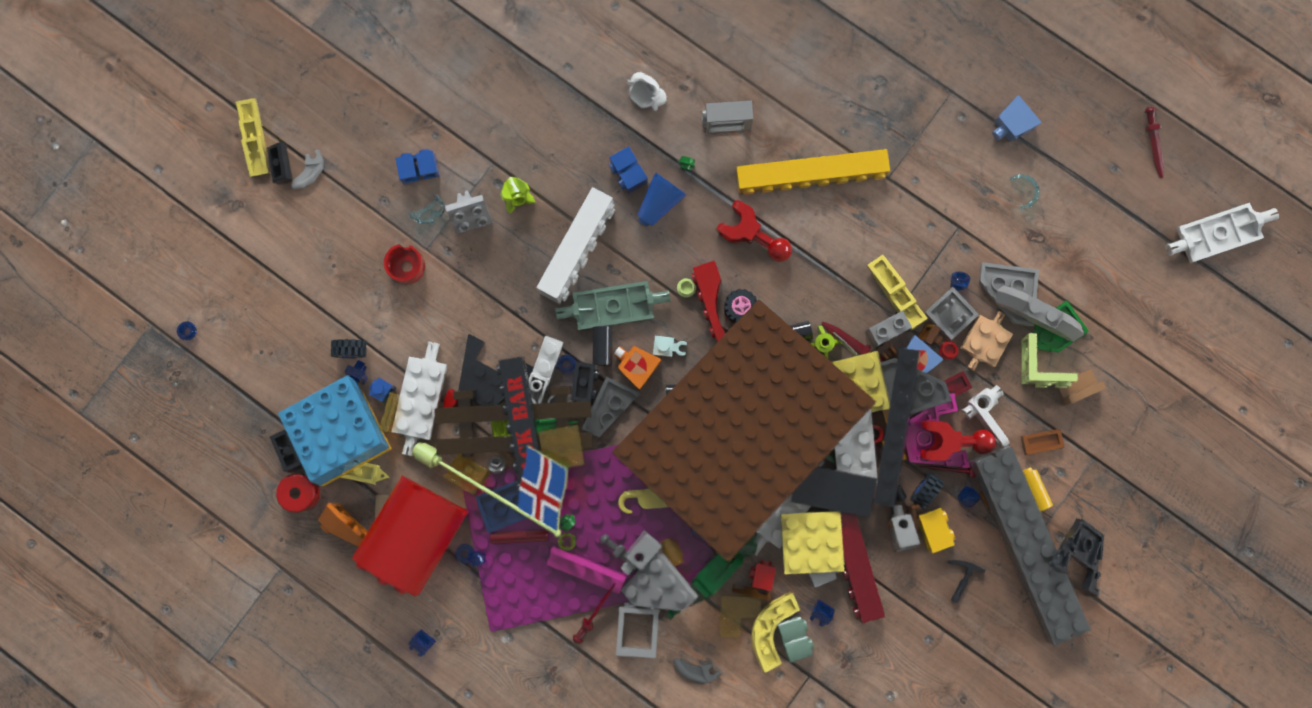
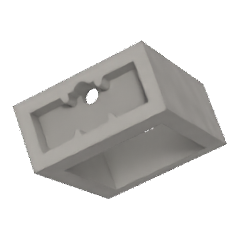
[702,101,753,133]
[616,602,659,658]

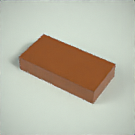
[1021,429,1065,455]

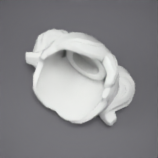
[628,72,667,111]

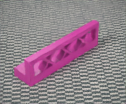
[546,546,627,594]

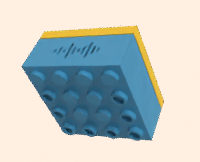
[278,375,392,487]

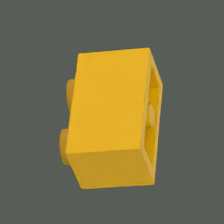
[916,508,955,553]

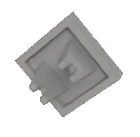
[445,191,493,234]
[924,287,979,341]

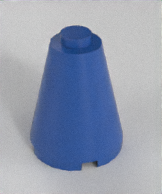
[637,173,687,227]

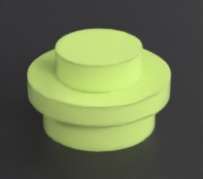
[677,278,696,298]

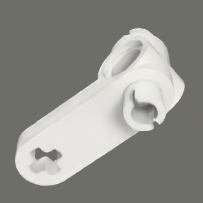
[962,385,1009,447]

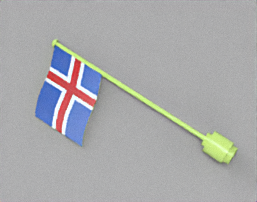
[412,442,567,537]

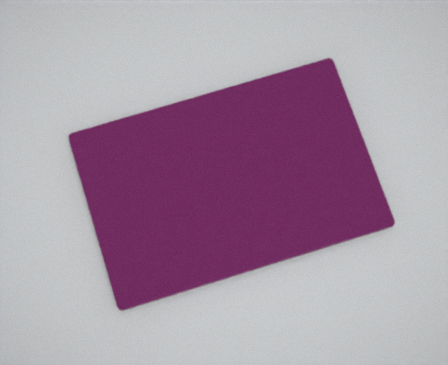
[461,445,714,631]

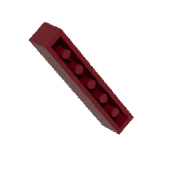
[828,509,886,623]

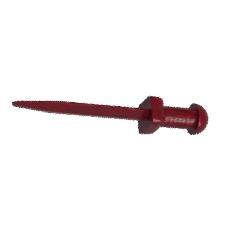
[1144,106,1164,178]
[822,322,885,363]
[919,466,976,478]
[573,583,616,644]

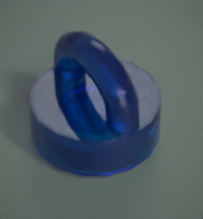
[950,271,971,291]
[957,486,980,508]

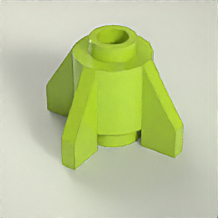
[500,177,535,213]
[810,326,842,359]

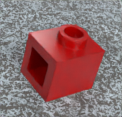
[749,560,776,591]

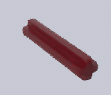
[490,530,548,544]

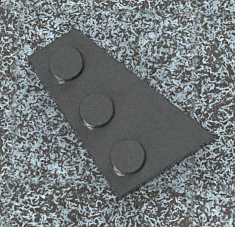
[581,377,641,437]

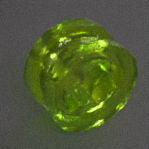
[558,533,576,551]

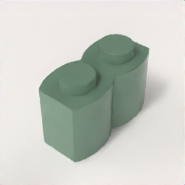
[777,616,814,663]

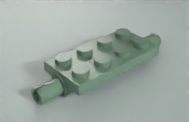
[555,281,671,331]

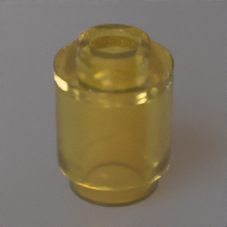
[659,537,684,566]

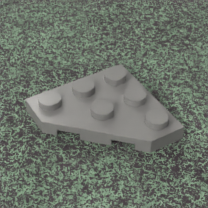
[979,262,1039,327]
[621,551,698,611]

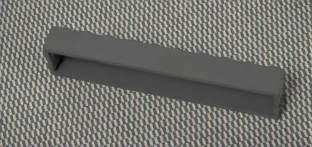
[970,446,1091,646]

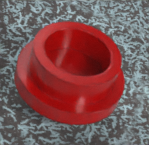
[939,341,959,360]

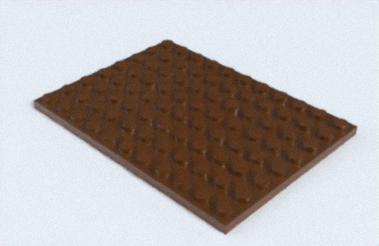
[612,300,877,562]

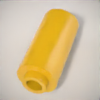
[1022,467,1053,511]

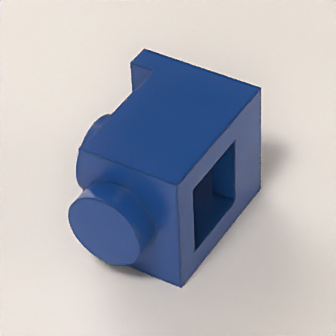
[369,377,396,404]

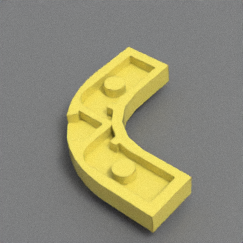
[752,591,800,673]

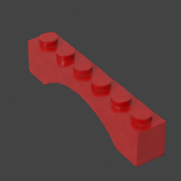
[691,260,726,342]

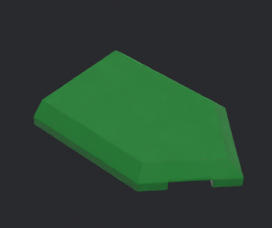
[1033,300,1089,353]

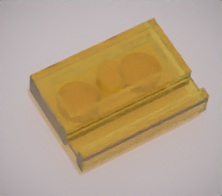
[379,392,400,433]
[443,454,490,496]

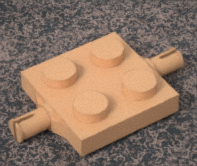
[960,311,1013,371]

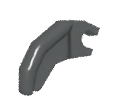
[673,658,721,685]

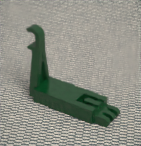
[665,547,749,620]

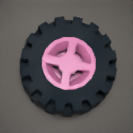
[724,289,757,323]

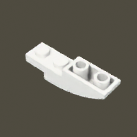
[529,336,564,404]

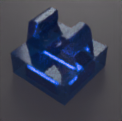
[345,360,368,385]
[810,599,835,627]
[408,629,436,657]

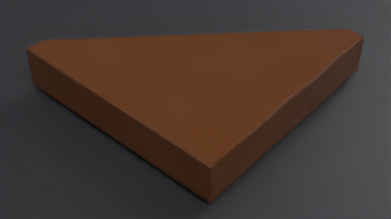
[905,505,920,540]
[732,584,772,601]

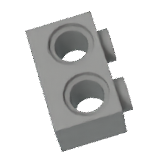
[865,311,912,348]

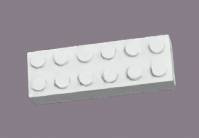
[536,187,615,304]

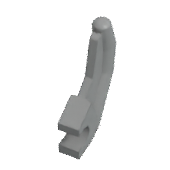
[291,149,324,189]

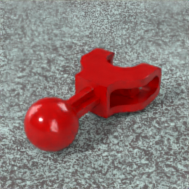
[716,200,792,262]
[920,421,996,461]

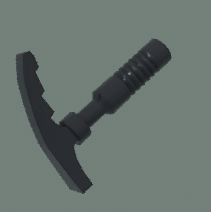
[947,560,985,604]

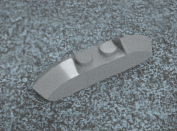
[996,286,1084,342]

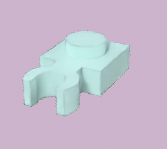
[653,336,687,357]

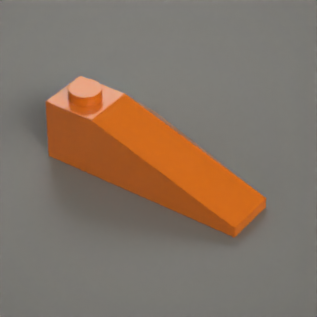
[318,503,368,547]

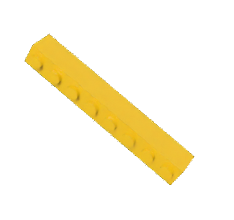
[736,149,890,195]

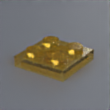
[539,425,585,468]

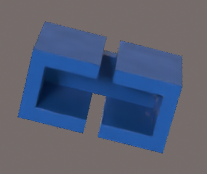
[608,146,648,194]
[395,149,440,184]

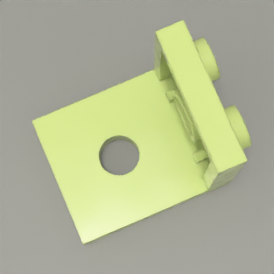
[1021,334,1078,388]

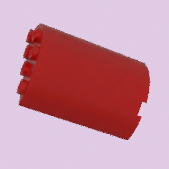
[352,475,469,597]

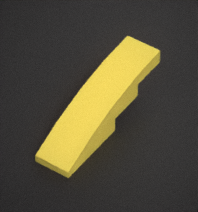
[236,98,270,177]
[867,255,928,331]

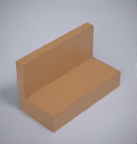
[1057,369,1106,405]

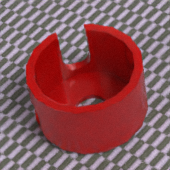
[384,244,425,285]
[276,474,320,513]

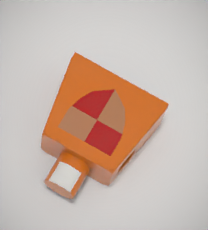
[613,346,661,391]

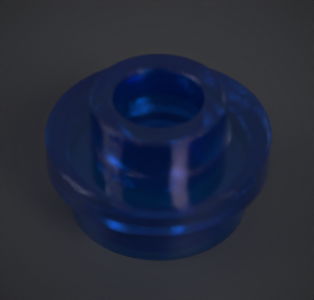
[177,321,197,341]
[557,355,576,374]
[455,544,475,564]
[467,550,486,567]

